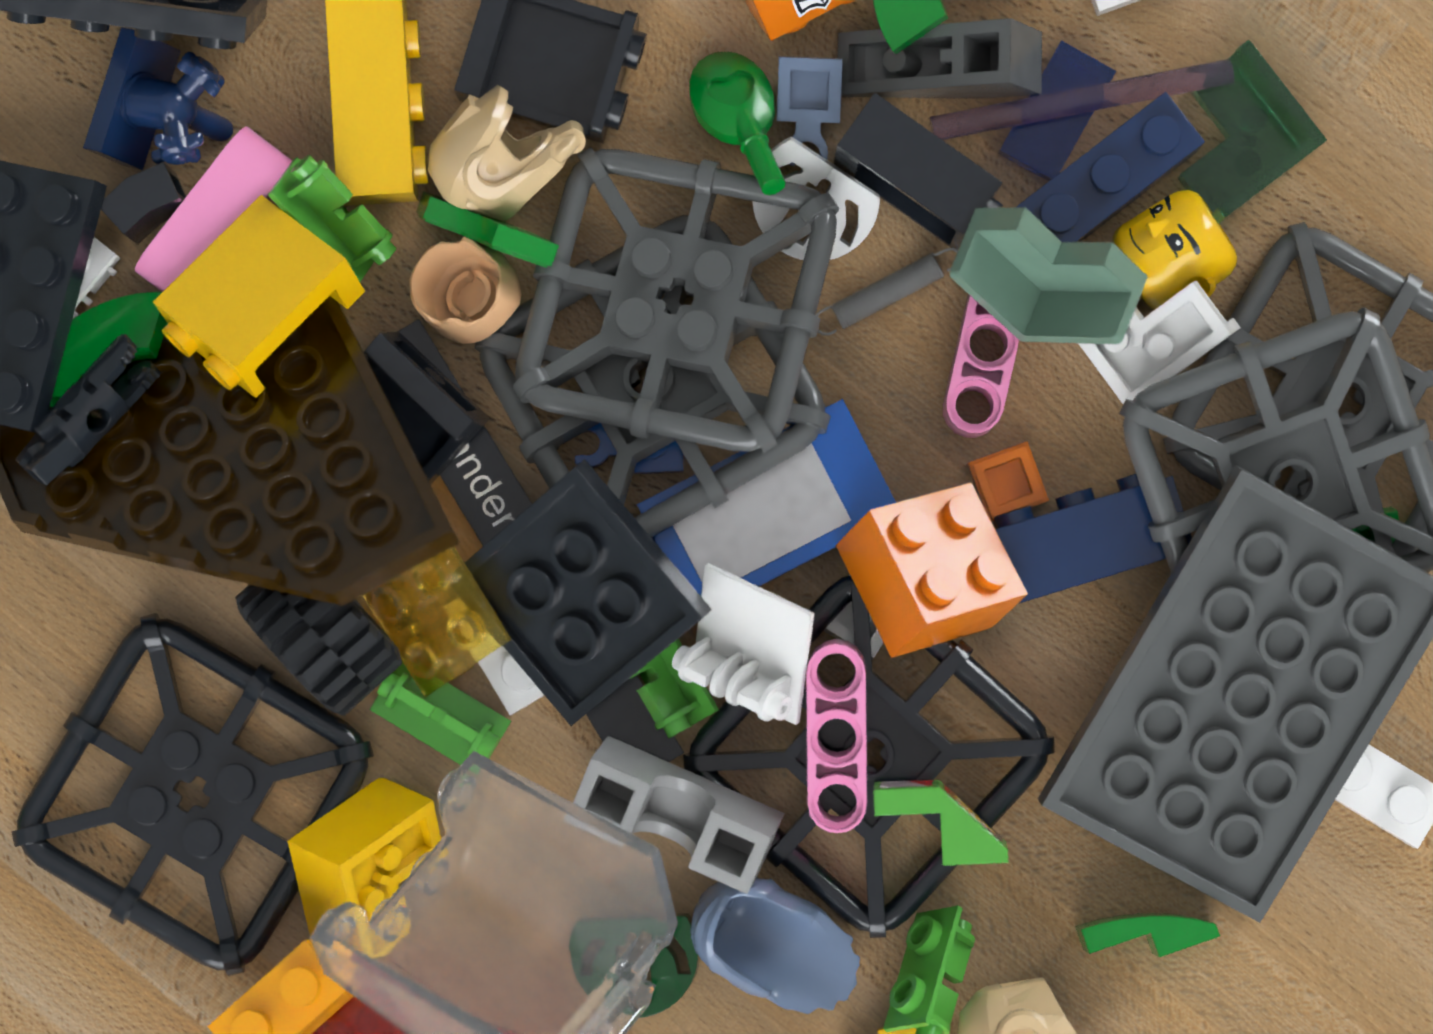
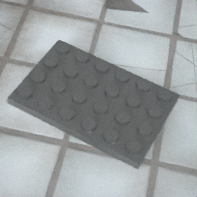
[1037,465,1433,923]

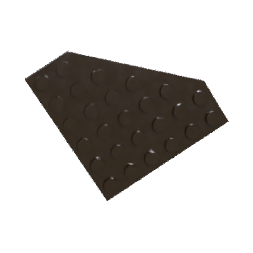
[0,296,460,606]

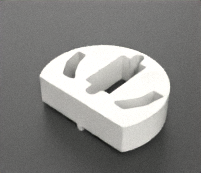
[752,136,880,260]

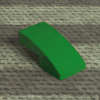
[1075,913,1220,958]

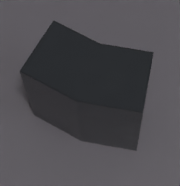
[101,162,186,245]

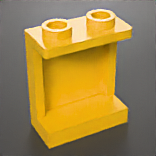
[153,195,365,398]

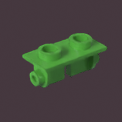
[268,155,396,282]
[630,639,719,738]
[369,655,512,776]
[883,905,975,1034]

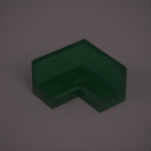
[1177,40,1327,224]

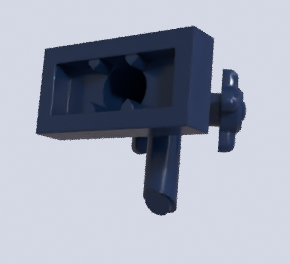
[83,27,234,170]

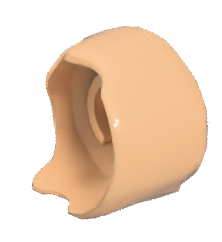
[409,237,522,344]

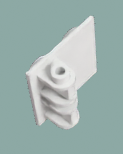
[672,563,814,725]

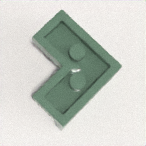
[950,208,1148,344]

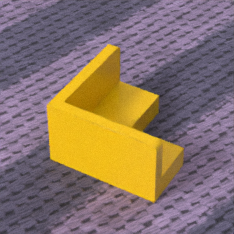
[287,777,444,969]

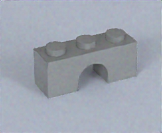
[568,736,785,894]

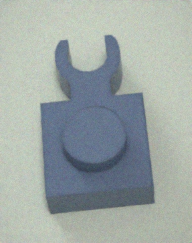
[777,56,843,166]

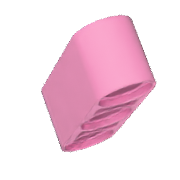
[135,126,293,292]
[943,294,1019,438]
[806,639,867,833]

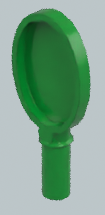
[689,52,786,195]

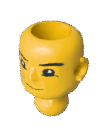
[1112,190,1238,310]

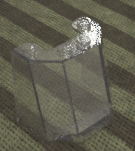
[310,751,678,1034]

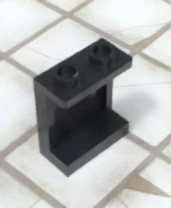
[454,0,647,143]
[364,331,490,484]

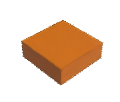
[966,441,1049,522]

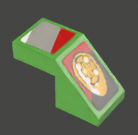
[874,780,1008,865]

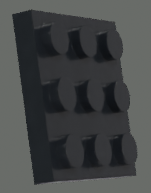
[446,459,712,726]

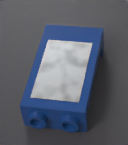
[637,399,896,596]

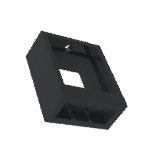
[834,93,1003,250]

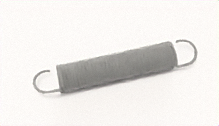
[816,248,958,336]

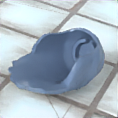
[690,878,860,1014]

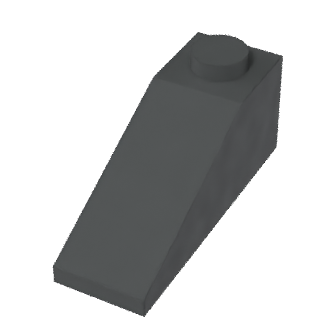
[837,18,1042,99]

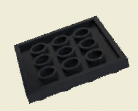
[0,160,107,433]

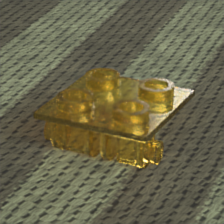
[362,546,512,697]

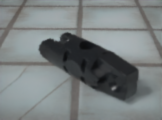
[16,334,161,485]

